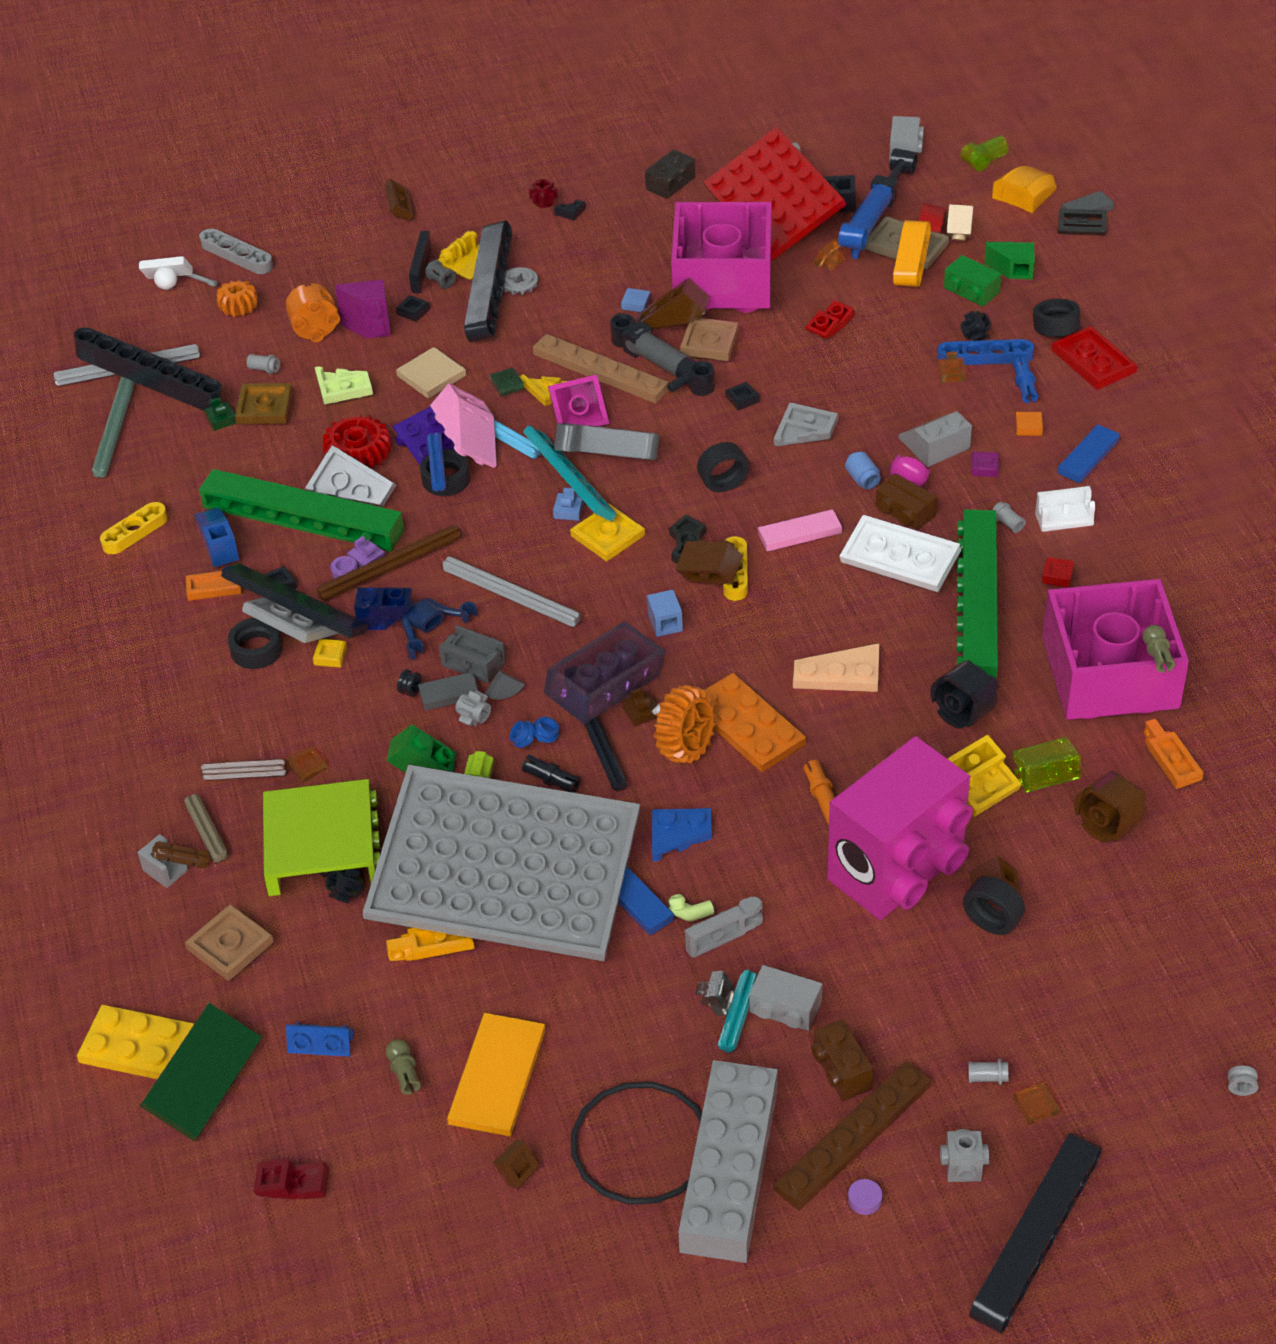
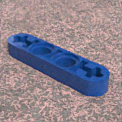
[937,339,1034,366]

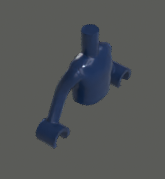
[397,595,477,660]

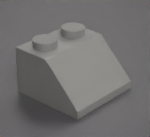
[899,411,972,467]

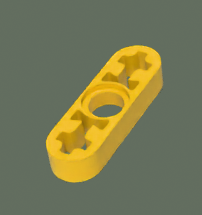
[100,502,168,554]
[723,536,748,601]

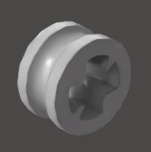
[1227,1065,1259,1096]

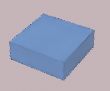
[621,288,651,312]

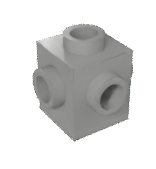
[940,1129,989,1182]

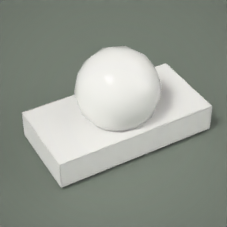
[139,256,193,290]

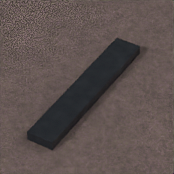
[221,563,368,638]

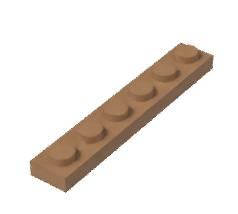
[533,334,669,404]

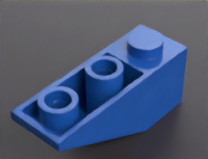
[193,507,239,567]

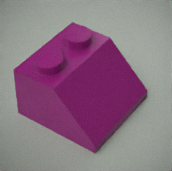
[335,279,391,338]

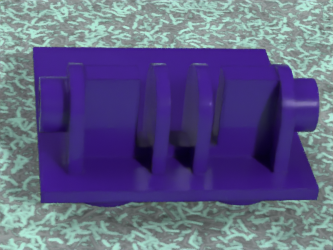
[393,406,455,465]

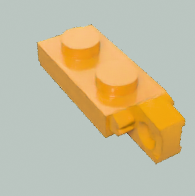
[386,928,474,961]

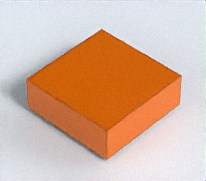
[1015,412,1043,436]

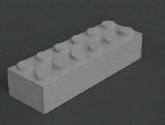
[678,1060,778,1263]

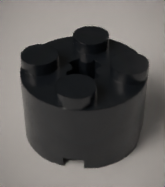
[930,660,998,729]

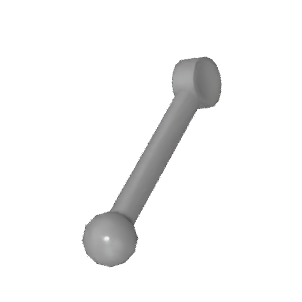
[186,273,218,286]

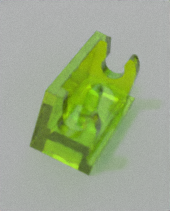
[1013,737,1080,793]

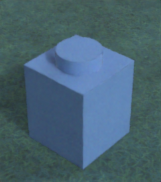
[647,590,683,637]

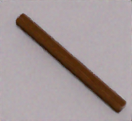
[317,525,461,600]

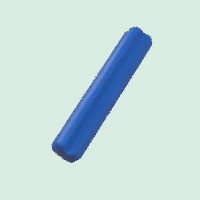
[427,432,446,492]

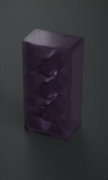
[544,621,666,725]

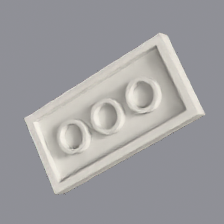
[840,515,961,592]

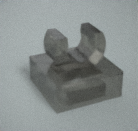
[695,971,735,1016]

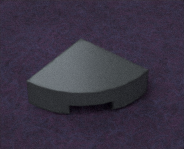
[485,670,525,700]

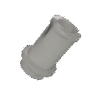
[247,354,280,374]
[992,502,1026,533]
[968,1059,1009,1085]

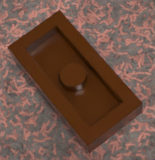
[385,179,414,222]

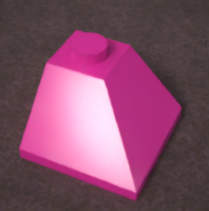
[548,374,609,426]

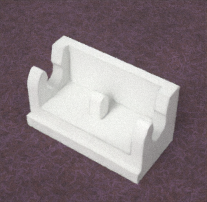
[1035,486,1095,532]

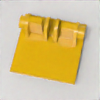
[438,231,479,281]

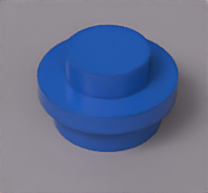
[533,717,559,743]
[509,720,535,749]

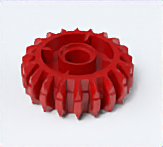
[322,414,391,470]

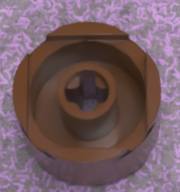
[1074,771,1146,843]

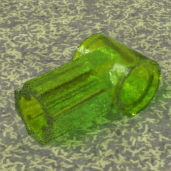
[960,135,1008,171]

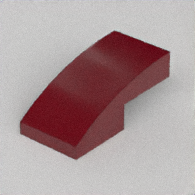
[253,1159,329,1199]

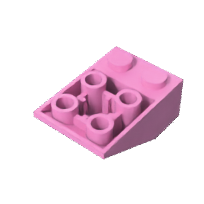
[430,383,497,468]

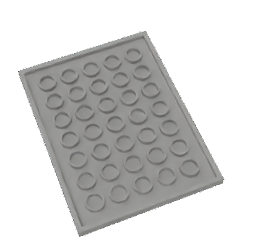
[363,765,640,961]

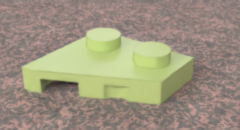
[315,367,373,404]

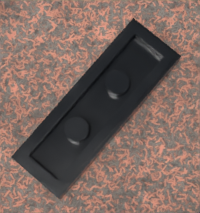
[409,231,432,293]

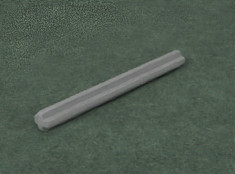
[54,344,200,386]
[442,556,581,627]

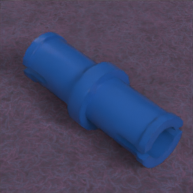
[1012,357,1038,403]

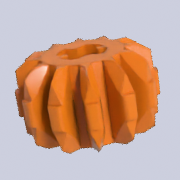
[217,279,258,318]

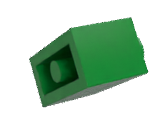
[944,255,1002,306]

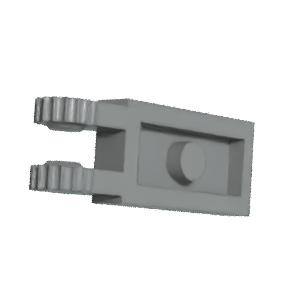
[685,896,763,958]

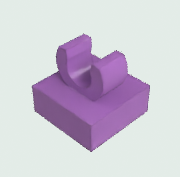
[347,536,385,568]

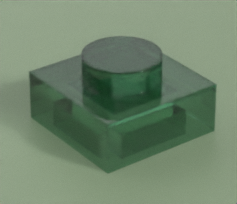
[490,367,523,396]

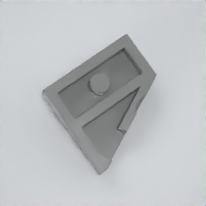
[774,403,838,446]

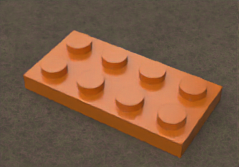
[705,673,806,772]

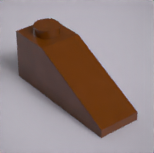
[636,278,710,328]

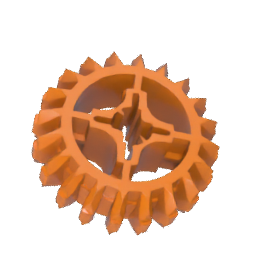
[653,685,716,764]

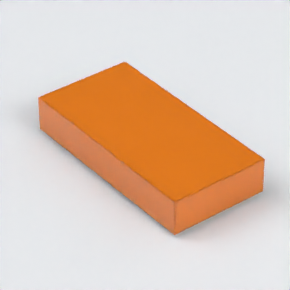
[186,571,242,601]

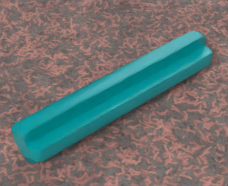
[718,970,758,1053]

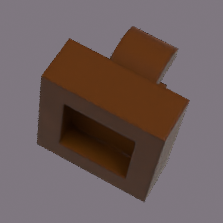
[622,688,657,727]
[493,1139,539,1188]

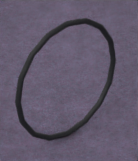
[571,1082,702,1205]

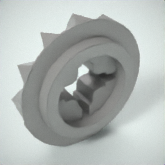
[504,267,538,295]

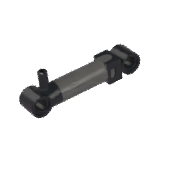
[610,313,715,396]

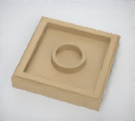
[396,347,466,399]

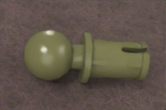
[1142,625,1175,673]
[386,1039,421,1095]

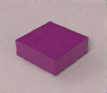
[972,452,999,477]

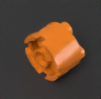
[286,283,340,342]

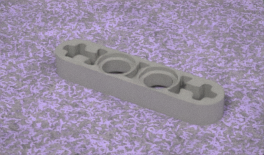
[199,229,273,274]

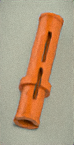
[803,760,835,826]

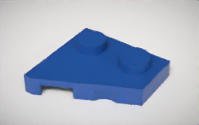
[652,808,712,861]

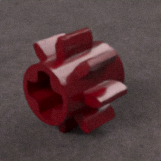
[529,179,558,208]

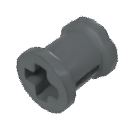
[425,260,456,289]

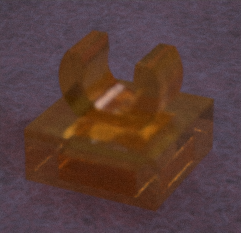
[812,237,845,271]
[937,351,966,383]

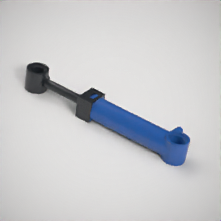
[838,148,918,259]

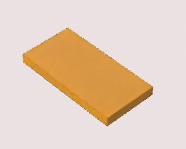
[447,1013,546,1137]

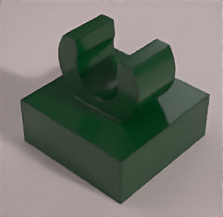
[204,397,237,431]

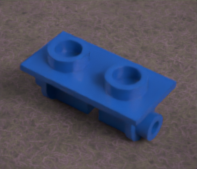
[286,1022,354,1057]

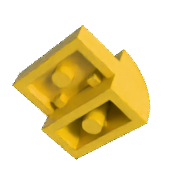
[947,735,1022,817]

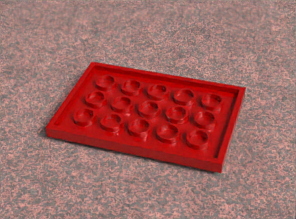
[703,127,847,261]

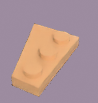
[793,643,879,692]

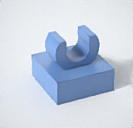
[553,487,584,521]

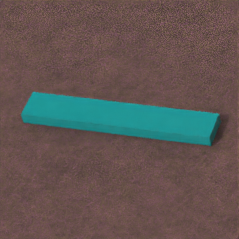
[523,425,617,522]

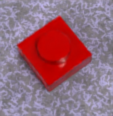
[1042,557,1074,588]

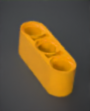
[893,220,931,287]

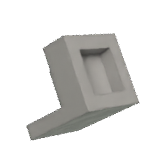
[137,834,188,888]

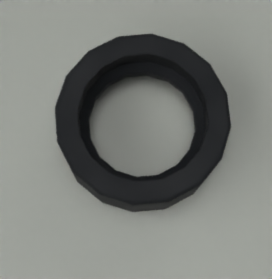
[1033,298,1080,337]
[697,442,750,493]
[420,449,470,496]
[228,618,282,669]
[963,876,1025,935]

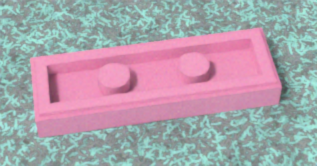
[758,509,842,551]

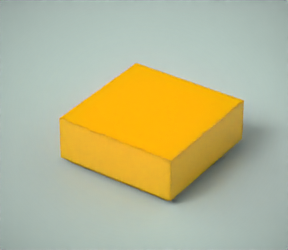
[313,639,347,667]

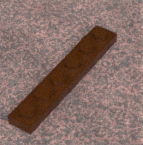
[774,1061,931,1211]

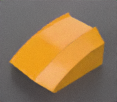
[992,166,1057,213]

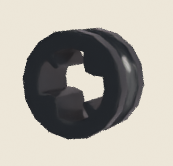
[397,669,422,697]

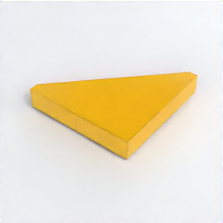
[519,374,567,407]

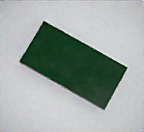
[140,1003,262,1141]

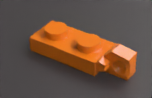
[1143,718,1203,789]

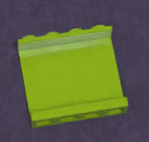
[263,779,380,896]

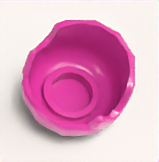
[890,454,930,487]

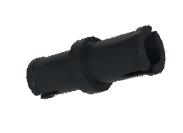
[522,755,581,793]

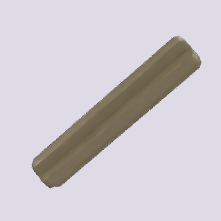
[184,794,228,862]

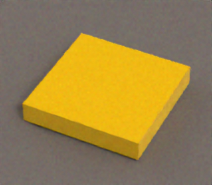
[570,503,645,562]

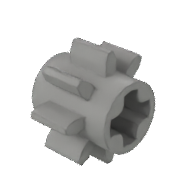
[455,690,491,726]

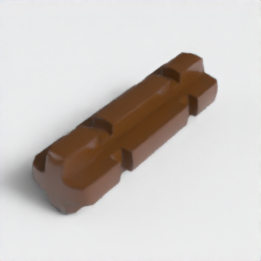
[152,841,210,868]

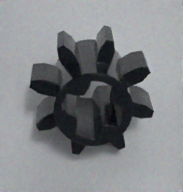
[960,310,991,341]
[326,868,364,904]

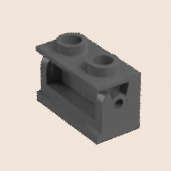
[439,625,506,684]

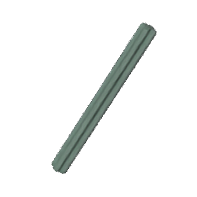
[92,377,135,478]

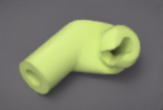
[669,894,714,922]

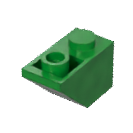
[984,242,1035,280]
[387,724,457,773]

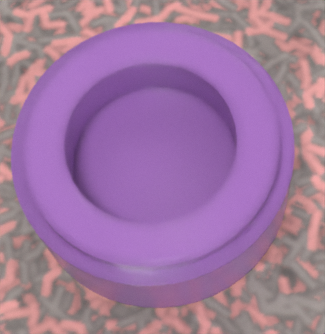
[330,556,358,579]
[848,1179,882,1215]

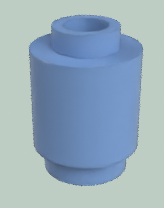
[845,451,881,490]

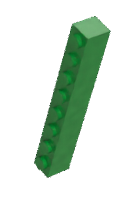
[199,469,404,552]
[956,509,998,679]

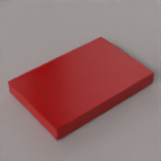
[1051,326,1138,390]

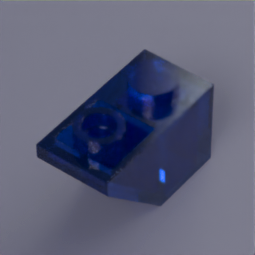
[354,588,412,630]

